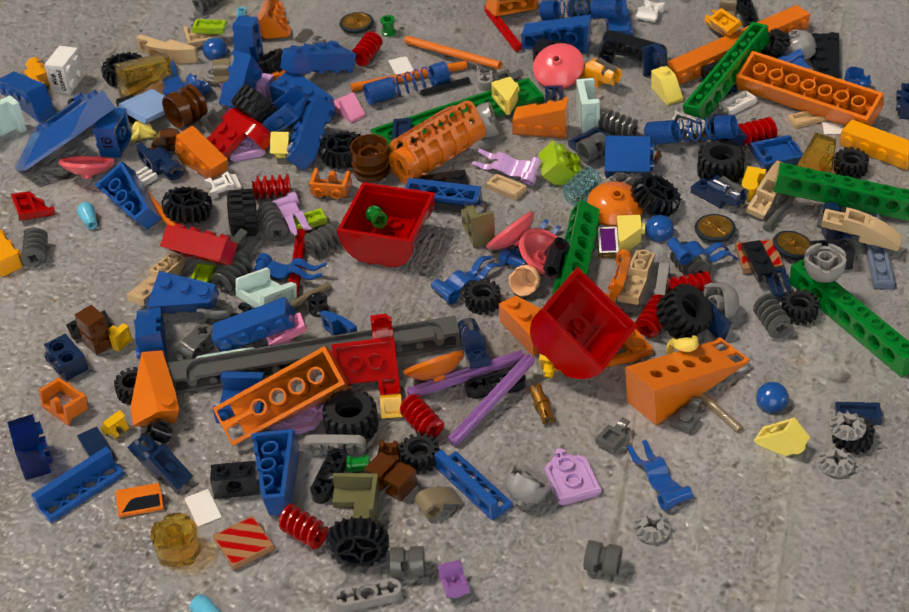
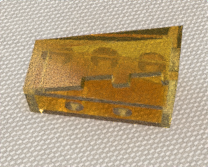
[115,53,172,97]
[797,132,836,172]

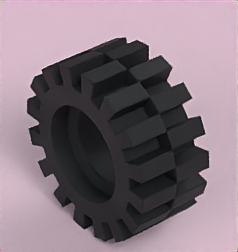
[761,28,790,59]
[257,48,283,74]
[833,147,869,179]
[464,279,501,315]
[781,288,819,326]
[114,367,138,405]
[832,413,875,455]
[399,433,439,474]

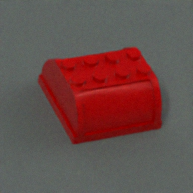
[337,182,435,268]
[530,267,638,379]

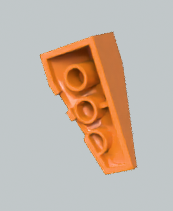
[257,0,291,39]
[130,351,179,427]

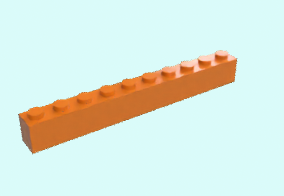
[667,5,810,85]

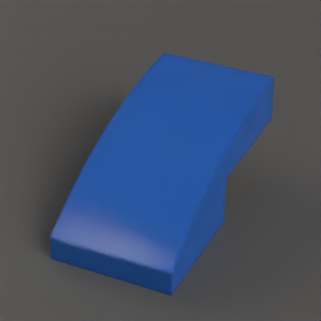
[320,310,357,336]

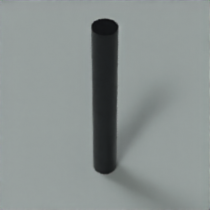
[420,77,470,97]

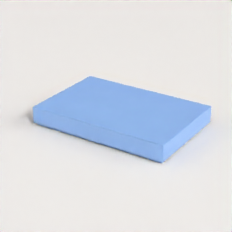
[118,89,165,124]

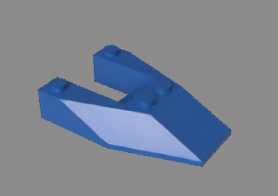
[15,89,115,171]

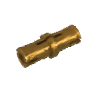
[529,384,555,425]

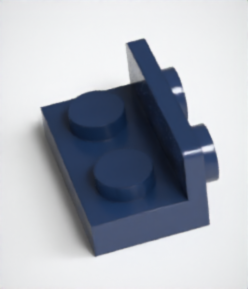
[642,42,667,77]

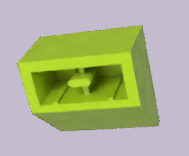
[538,140,584,185]

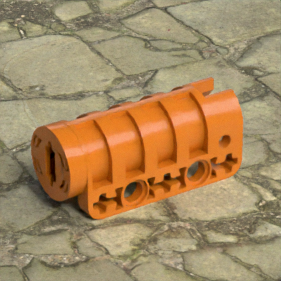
[389,101,486,184]

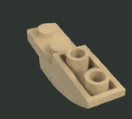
[136,34,199,64]
[746,160,783,220]
[821,207,902,251]
[618,250,655,305]
[127,253,187,306]

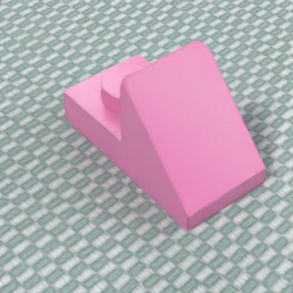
[334,92,365,123]
[266,312,308,346]

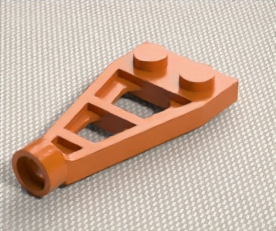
[605,249,632,303]
[606,329,653,367]

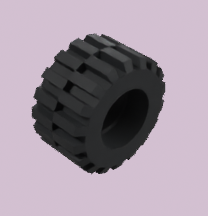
[231,84,278,124]
[697,140,745,182]
[227,188,258,237]
[656,284,714,339]
[322,389,379,446]

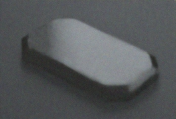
[294,29,313,43]

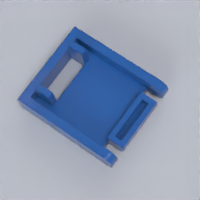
[750,135,806,171]

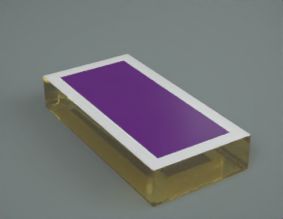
[598,227,619,258]

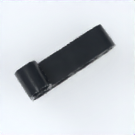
[598,30,668,64]

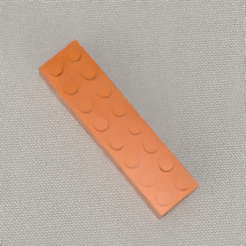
[736,51,884,127]

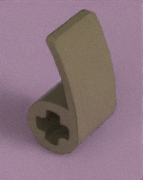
[719,0,737,17]
[212,58,231,84]
[415,486,463,519]

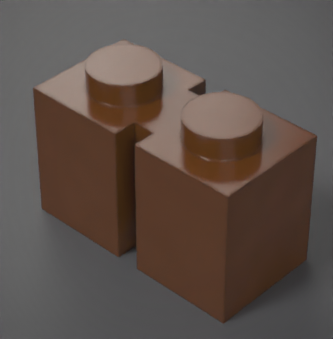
[74,305,112,355]
[364,452,418,502]

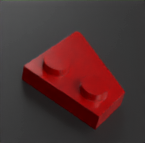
[11,191,55,221]

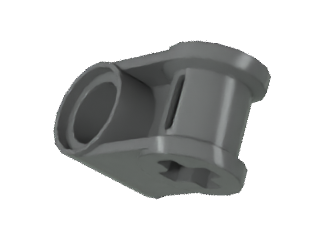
[177,324,215,359]

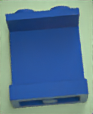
[262,85,308,133]
[605,136,654,177]
[213,371,265,423]

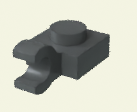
[492,69,524,82]
[200,106,228,133]
[196,306,233,323]
[670,396,702,435]
[595,417,630,454]

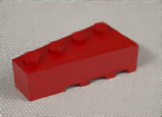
[160,223,238,266]

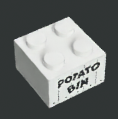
[44,46,85,95]

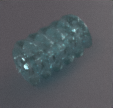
[562,167,601,205]

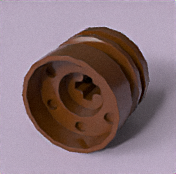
[162,84,208,129]
[350,134,391,182]

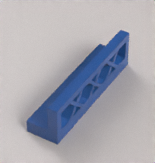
[405,178,482,206]
[31,447,125,524]
[434,450,513,521]

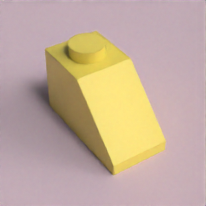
[651,66,683,106]
[491,77,520,115]
[270,132,292,159]
[617,215,645,251]
[754,417,810,456]

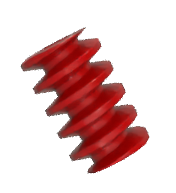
[352,31,383,67]
[738,117,778,147]
[252,173,291,200]
[667,271,712,292]
[635,294,664,338]
[400,394,445,438]
[279,504,329,549]

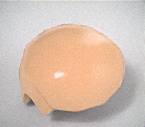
[509,265,541,296]

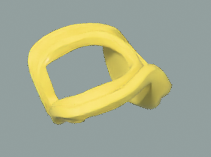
[130,121,158,143]
[666,335,699,355]

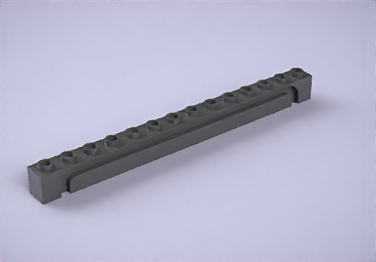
[169,316,461,394]

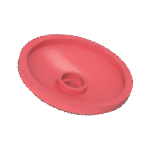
[533,43,584,89]
[59,156,114,179]
[486,211,534,250]
[519,228,558,277]

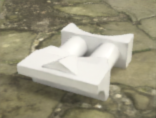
[636,0,665,22]
[204,171,242,200]

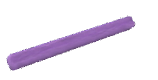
[407,350,525,396]
[448,354,535,446]

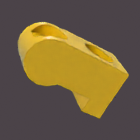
[742,166,766,201]

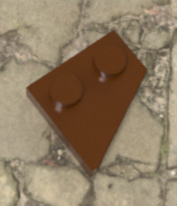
[151,128,179,151]

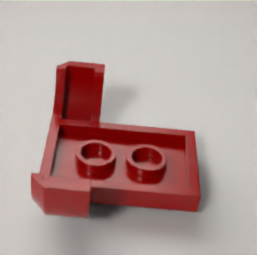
[206,108,271,158]
[331,313,401,396]

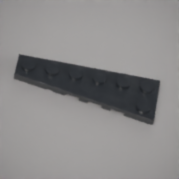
[810,32,839,78]

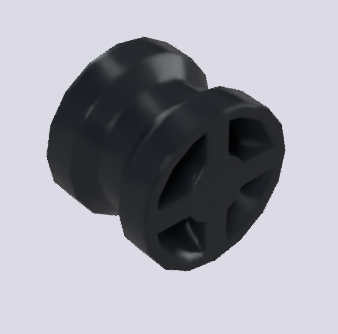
[307,292,329,317]

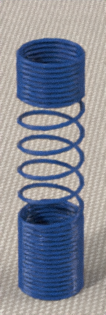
[539,0,623,21]
[363,61,451,105]
[644,114,738,145]

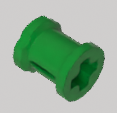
[380,15,396,37]
[365,205,388,228]
[347,454,371,473]

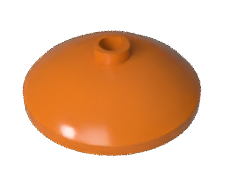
[587,181,644,227]
[403,350,465,383]

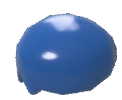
[203,37,228,60]
[844,67,871,88]
[186,73,212,96]
[645,215,674,242]
[756,382,789,413]

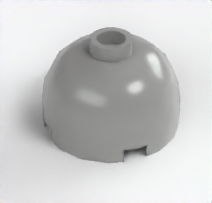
[785,30,817,61]
[470,102,501,139]
[804,243,847,283]
[703,282,739,320]
[505,464,552,506]

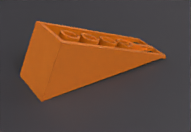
[625,338,750,426]
[213,346,352,446]

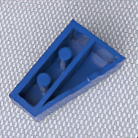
[232,15,264,62]
[219,50,263,110]
[146,271,219,314]
[134,307,168,363]

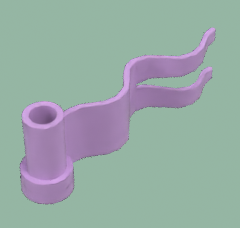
[472,149,542,186]
[271,191,312,236]

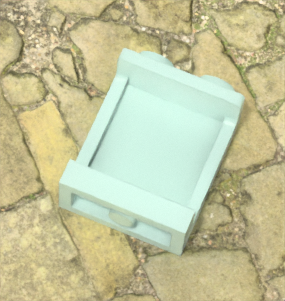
[576,78,600,133]
[0,95,27,137]
[236,267,297,308]

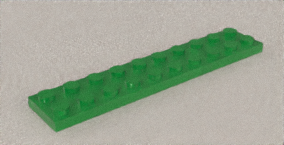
[370,78,545,152]

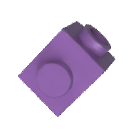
[438,560,470,598]

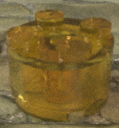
[150,513,201,567]

